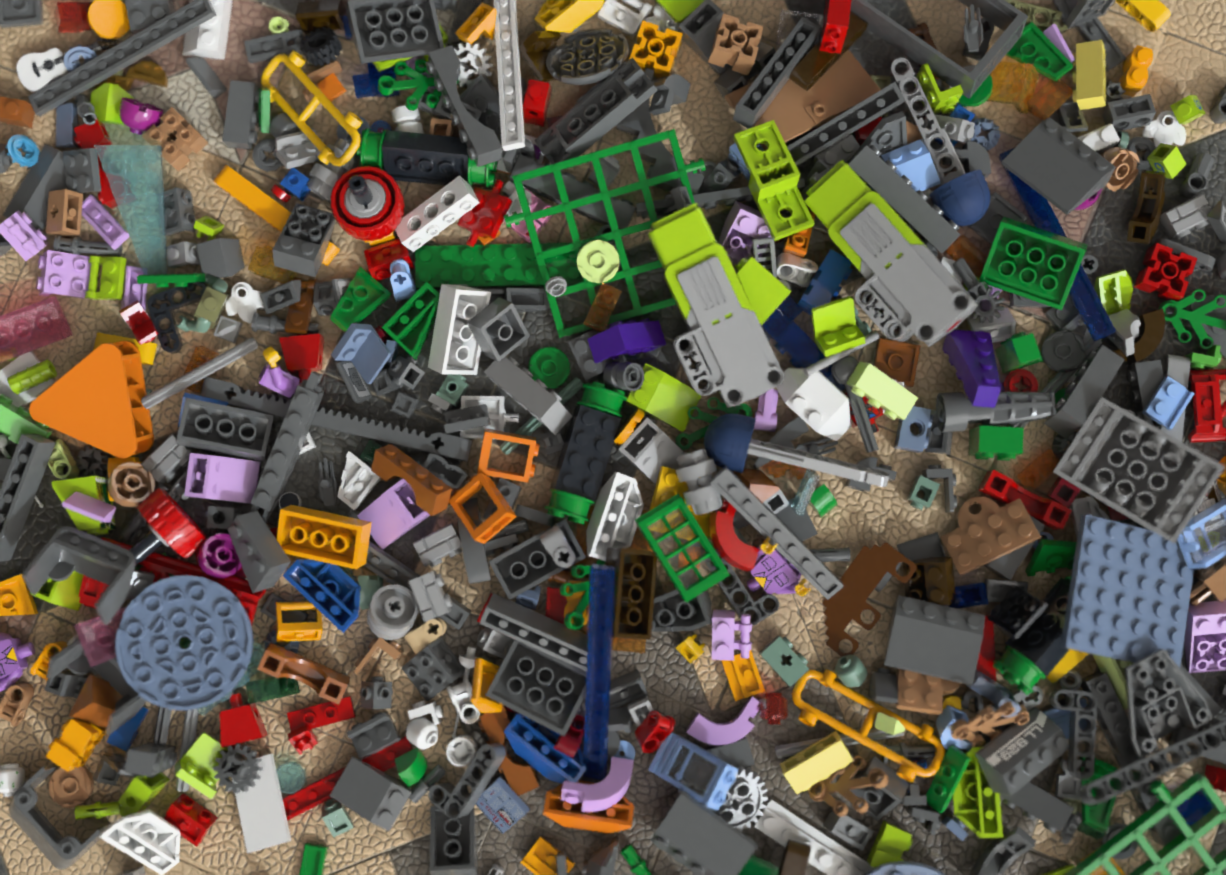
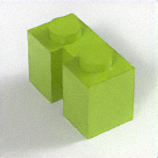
[866,820,912,868]

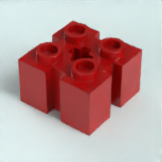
[1134,243,1198,301]

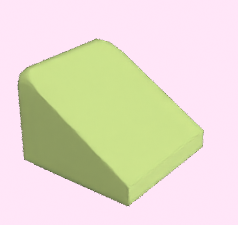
[875,712,905,735]

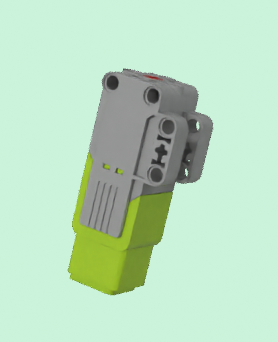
[805,160,978,347]
[647,203,784,408]

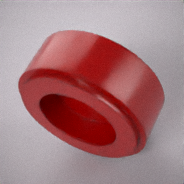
[271,183,292,202]

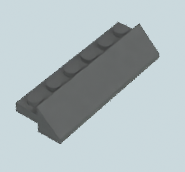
[534,57,658,171]

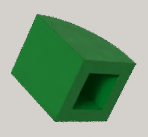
[808,484,838,518]
[395,747,428,787]

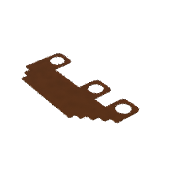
[822,542,916,657]

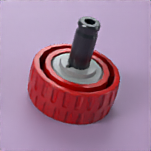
[330,166,405,241]
[129,488,208,567]

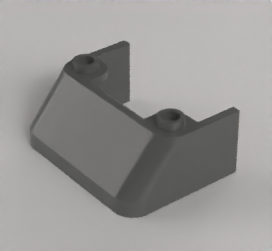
[22,527,136,625]
[47,626,147,736]
[9,763,111,870]

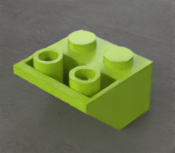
[30,571,83,611]

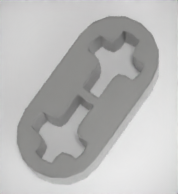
[1012,686,1043,711]

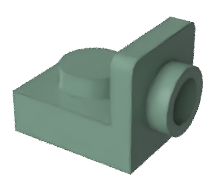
[322,799,354,837]

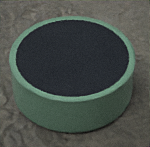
[1113,131,1129,148]

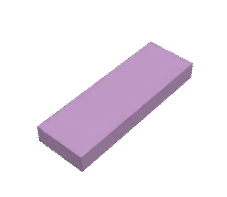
[82,194,131,250]

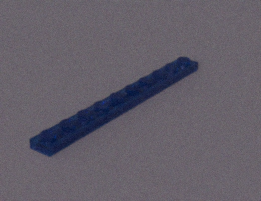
[998,147,1116,342]
[583,564,615,781]

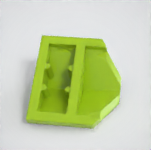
[90,83,134,125]
[1093,269,1133,317]

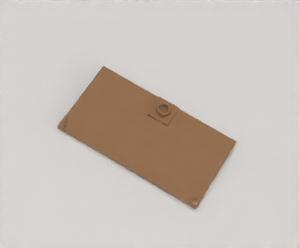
[725,49,881,151]

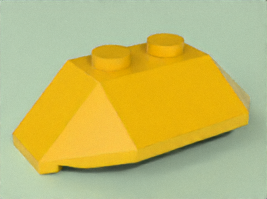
[534,0,604,33]

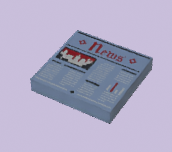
[475,777,530,834]

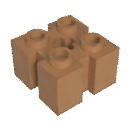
[708,13,763,75]
[142,107,208,172]

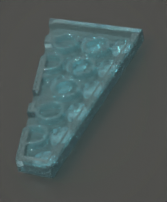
[94,145,168,274]

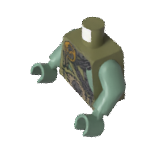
[175,274,230,333]

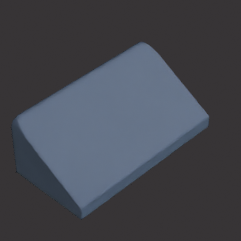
[56,103,78,148]

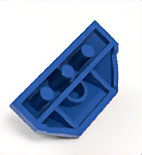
[283,559,361,633]
[504,714,586,784]

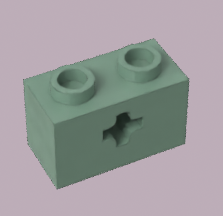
[759,636,809,687]

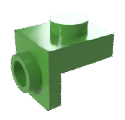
[1185,345,1222,370]

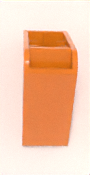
[29,341,154,458]

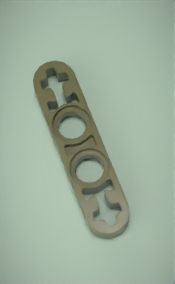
[1005,0,1068,34]

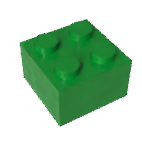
[968,426,1024,461]

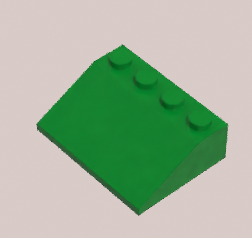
[979,217,1088,310]

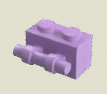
[0,210,48,261]
[712,610,752,660]

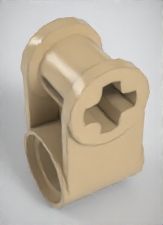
[404,618,447,655]

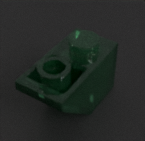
[245,676,300,704]

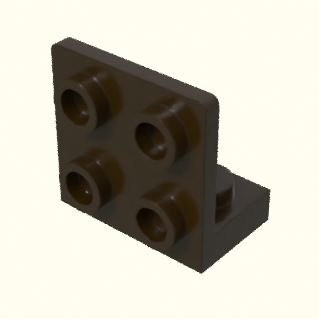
[519,30,562,82]

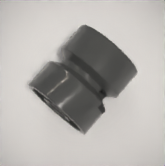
[603,361,644,391]

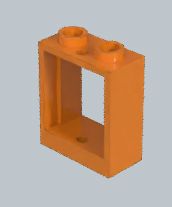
[477,428,539,483]
[449,473,517,544]

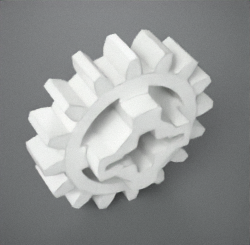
[454,43,493,87]

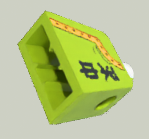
[118,772,170,817]

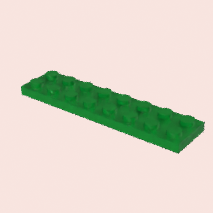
[415,243,584,289]

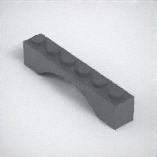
[426,45,502,167]

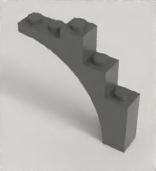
[617,68,704,195]

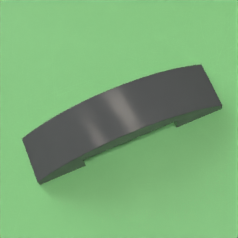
[457,498,491,584]

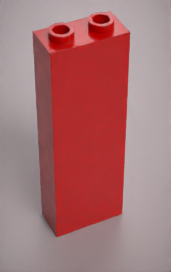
[819,0,851,54]

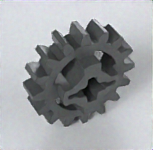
[213,744,263,793]

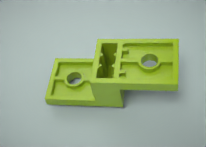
[733,120,814,241]

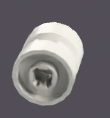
[391,105,424,134]
[446,734,478,767]

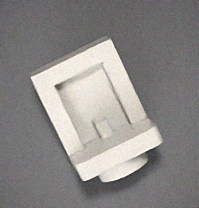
[407,701,443,725]

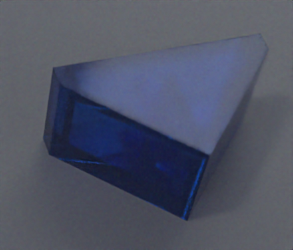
[949,582,989,609]

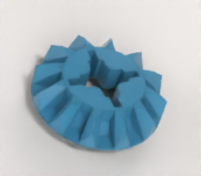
[5,135,39,168]

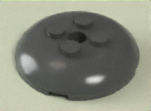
[546,29,629,85]

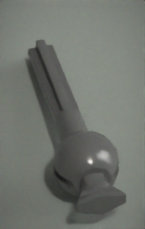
[831,355,879,453]

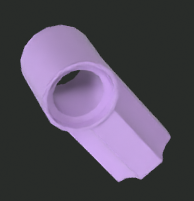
[754,389,778,432]

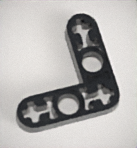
[147,282,207,354]

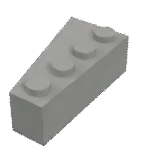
[484,356,572,435]

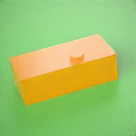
[277,505,372,569]

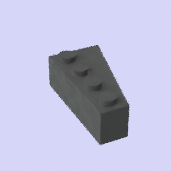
[1044,345,1124,438]

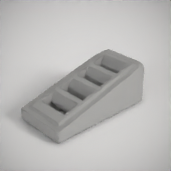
[752,237,778,279]

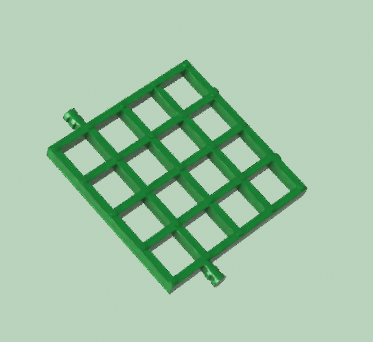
[504,129,706,338]
[1065,772,1226,875]

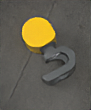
[942,690,983,715]

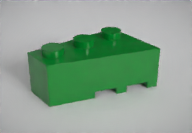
[382,282,440,360]
[995,332,1043,374]

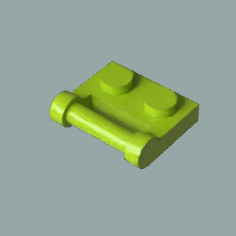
[85,256,126,300]

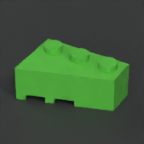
[0,394,53,445]

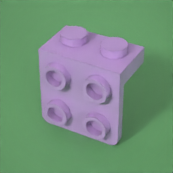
[36,250,91,298]

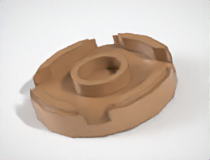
[48,766,94,808]

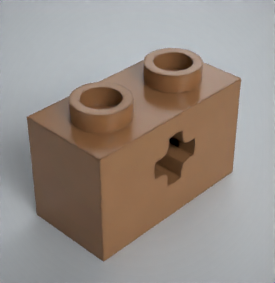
[46,189,83,238]

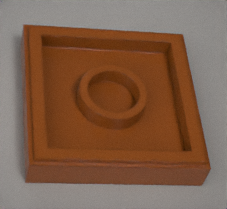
[873,337,921,388]

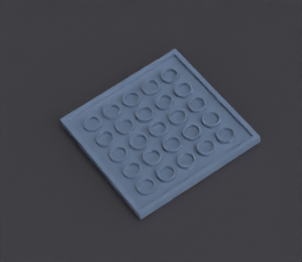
[1061,514,1194,668]

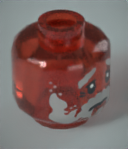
[759,693,788,725]

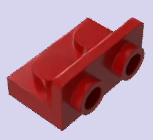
[364,239,414,281]
[163,793,218,847]

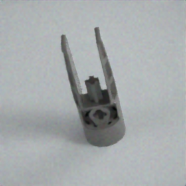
[936,392,1056,433]

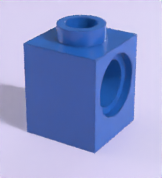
[280,168,311,202]

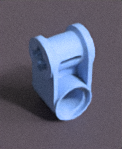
[390,259,417,301]

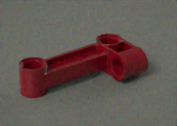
[504,705,587,758]

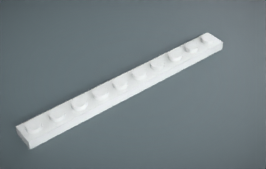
[493,0,525,151]

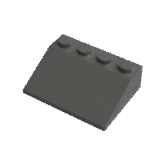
[346,0,444,64]
[1001,117,1116,215]
[884,595,985,686]
[486,640,595,736]
[650,791,758,875]

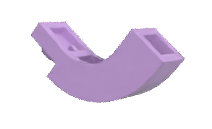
[686,696,760,745]
[561,757,634,812]

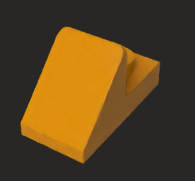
[455,2,496,44]

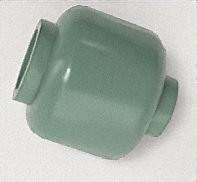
[835,655,867,687]

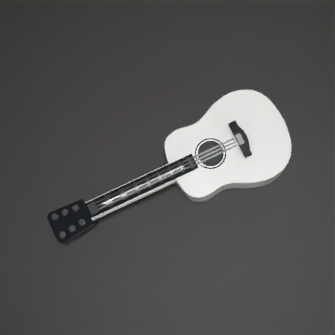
[17,37,118,93]

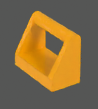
[276,601,323,642]
[471,658,502,713]

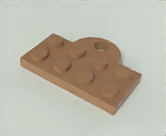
[940,497,1041,576]
[896,668,962,715]

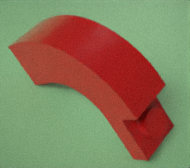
[709,497,759,571]

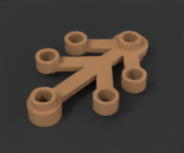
[950,702,1029,747]
[808,755,888,817]

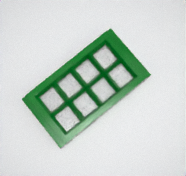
[634,493,730,603]

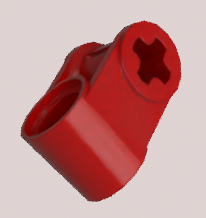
[634,710,675,753]

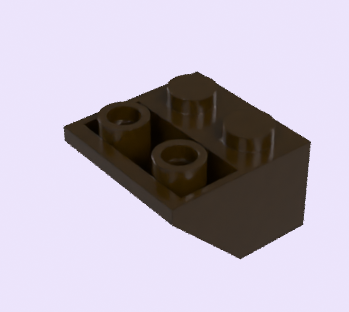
[902,557,956,606]

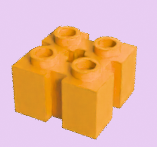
[629,21,683,78]
[45,718,107,771]

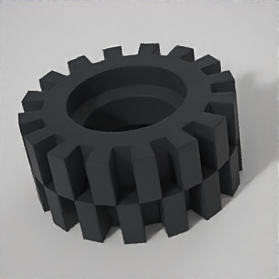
[300,27,342,66]

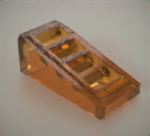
[183,346,219,394]

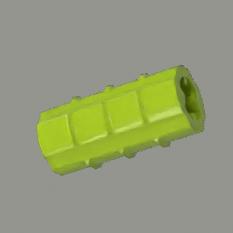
[7,359,57,394]

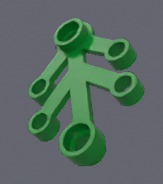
[377,59,458,111]
[1159,288,1226,349]
[675,397,752,456]
[560,559,606,629]

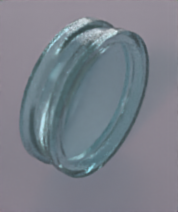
[276,762,306,794]

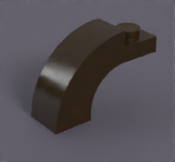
[1127,170,1166,244]
[1113,309,1165,365]

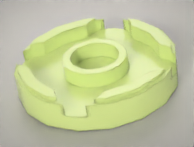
[577,240,620,283]

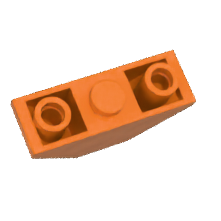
[783,211,815,258]

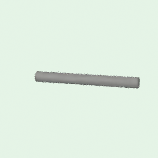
[803,331,879,377]

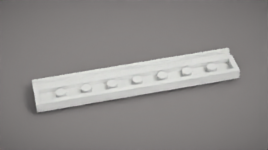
[754,798,875,875]

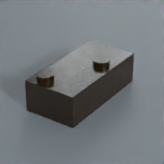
[600,547,657,640]

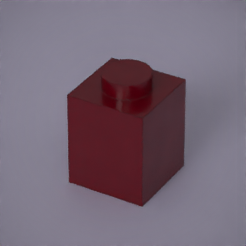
[1047,476,1081,508]

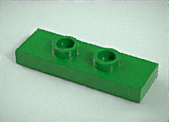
[137,273,206,287]
[926,745,971,814]

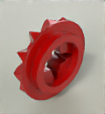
[1003,369,1038,392]

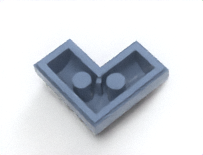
[966,670,1021,718]

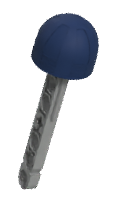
[891,57,990,226]
[704,413,890,487]

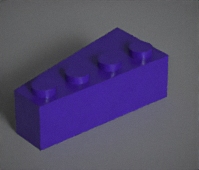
[942,329,1001,408]

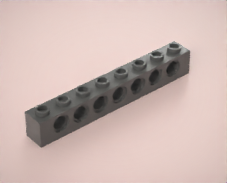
[1081,671,1181,846]

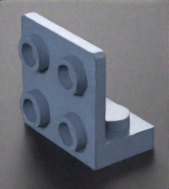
[331,323,391,384]

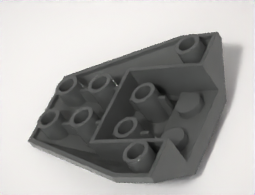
[1125,648,1213,759]

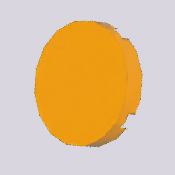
[87,0,130,40]
[614,408,645,446]

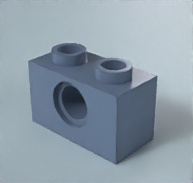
[894,406,933,453]

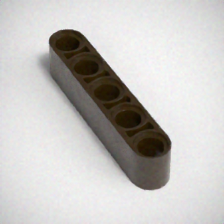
[789,11,868,91]
[778,839,811,875]

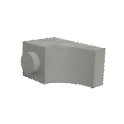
[1104,309,1141,356]

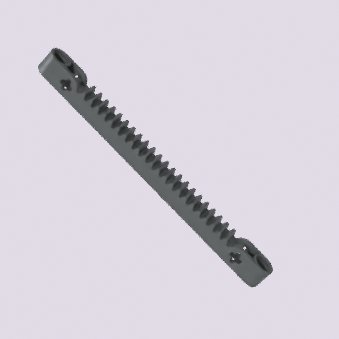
[200,377,473,462]

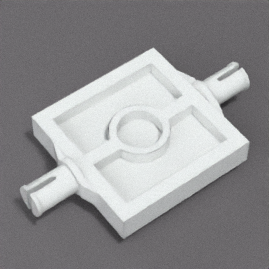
[460,396,519,439]

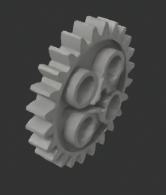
[697,765,768,832]

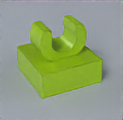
[193,216,224,241]

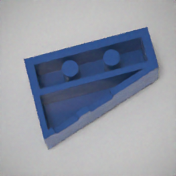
[796,249,853,316]

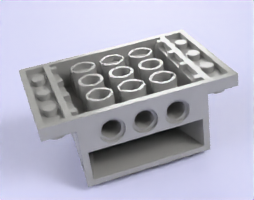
[1053,397,1225,544]

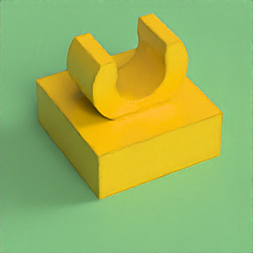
[676,634,705,663]

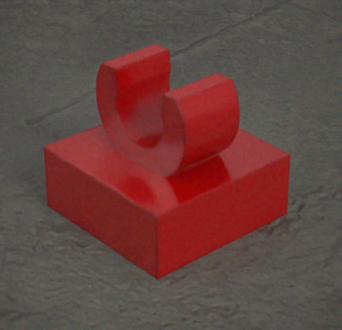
[287,724,318,755]

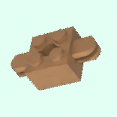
[1189,556,1226,606]

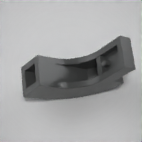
[969,826,1036,875]

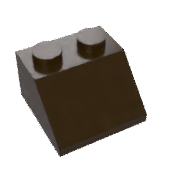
[295,0,346,34]

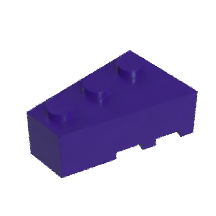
[587,318,666,363]

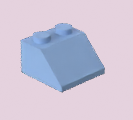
[881,140,940,192]

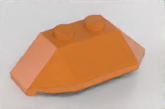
[543,780,634,834]

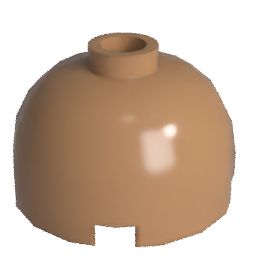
[1101,147,1140,191]
[107,462,155,507]

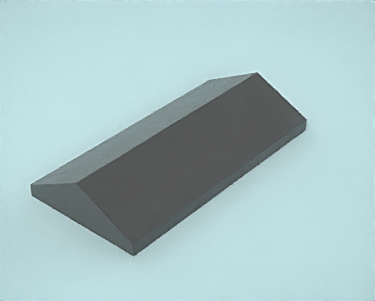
[3,144,67,231]

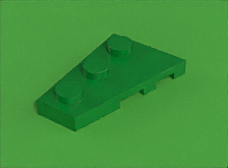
[1006,22,1073,82]
[330,267,391,332]
[1025,539,1077,577]
[1080,757,1118,833]

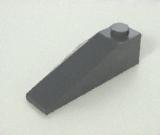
[652,582,712,632]

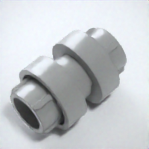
[307,138,361,202]
[676,449,723,515]

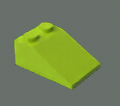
[626,363,702,432]

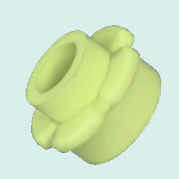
[269,17,289,35]

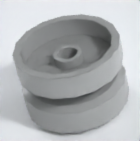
[367,585,419,640]

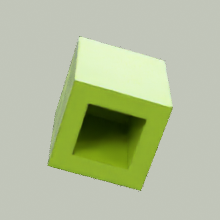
[1170,95,1206,124]
[1147,143,1186,179]

